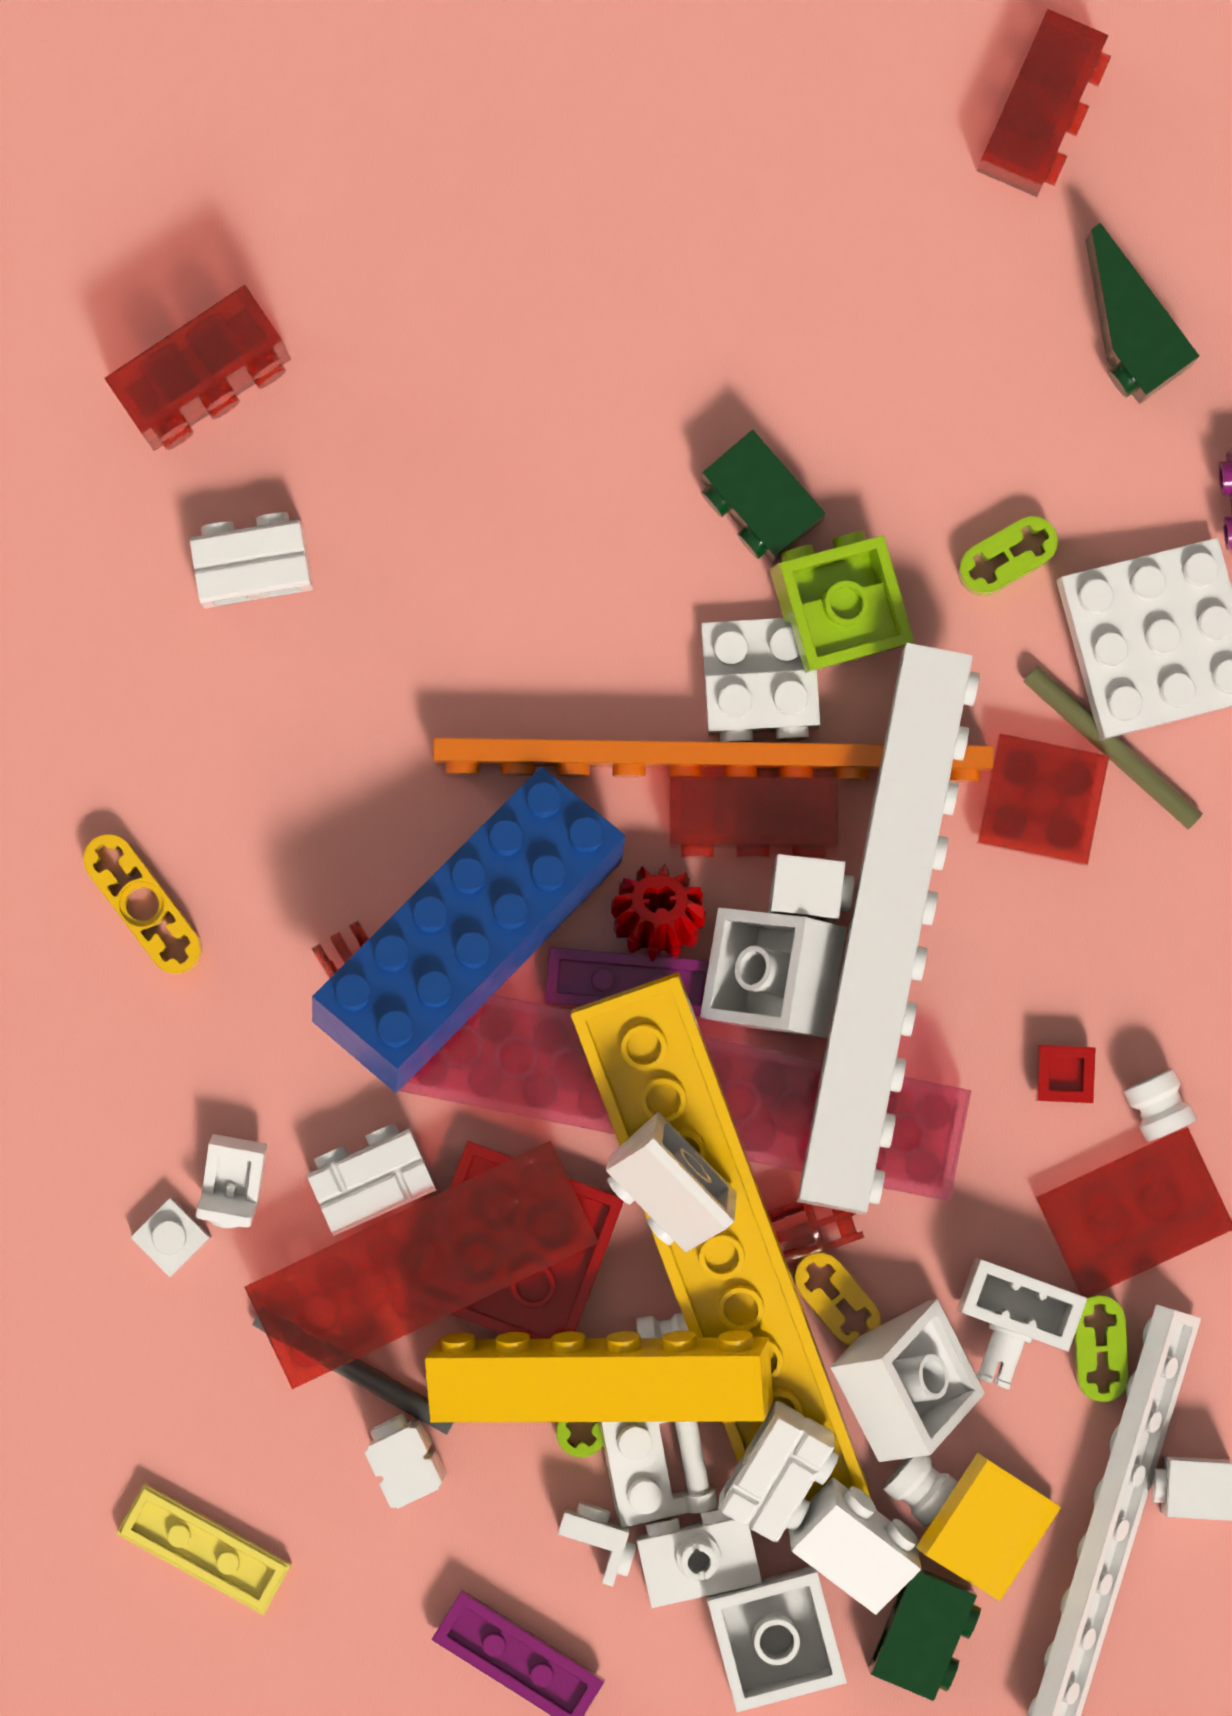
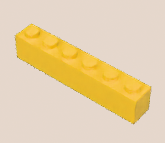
[425,1330,773,1423]

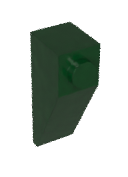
[1085,223,1200,404]

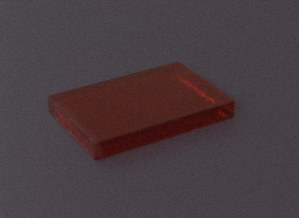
[1034,1127,1232,1298]

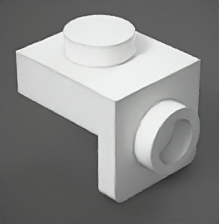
[196,1134,267,1228]
[558,1502,637,1587]

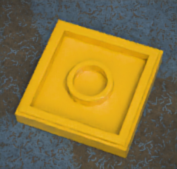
[915,1453,1061,1601]

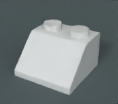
[606,1112,737,1253]
[830,1299,985,1462]

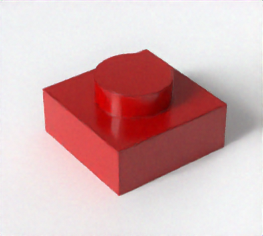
[1035,1045,1096,1104]

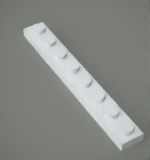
[1027,1304,1201,1716]

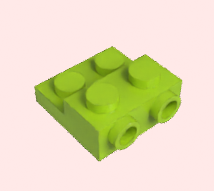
[770,531,915,673]

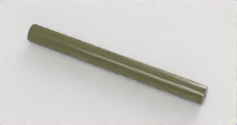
[1023,665,1203,830]

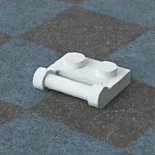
[599,1422,718,1528]

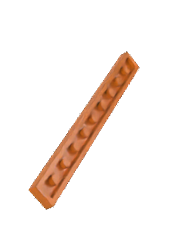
[433,738,994,782]

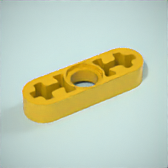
[83,834,203,974]

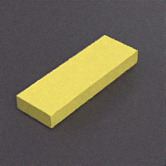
[116,1483,292,1615]

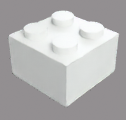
[700,907,847,1039]
[706,1566,847,1712]

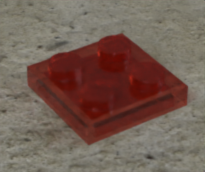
[977,733,1109,866]

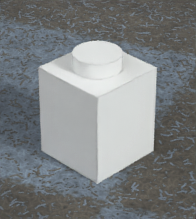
[1152,1456,1232,1521]

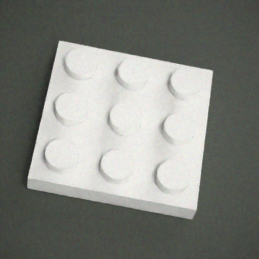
[1056,538,1232,740]

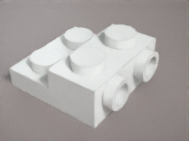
[701,618,820,742]

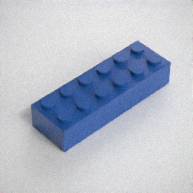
[312,766,625,1094]

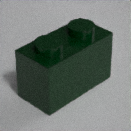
[700,429,826,563]
[868,1568,981,1701]

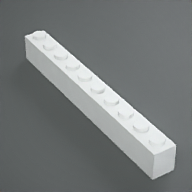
[796,642,980,1215]

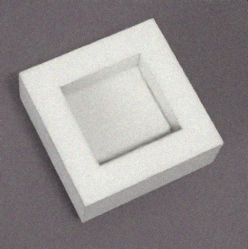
[130,1198,211,1277]

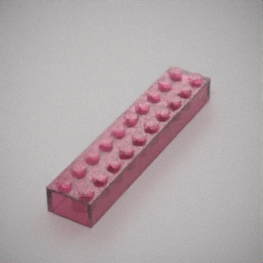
[399,995,972,1201]

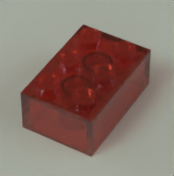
[104,285,291,451]

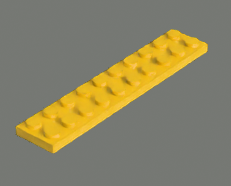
[571,972,871,1501]

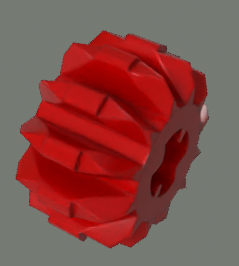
[611,863,706,962]

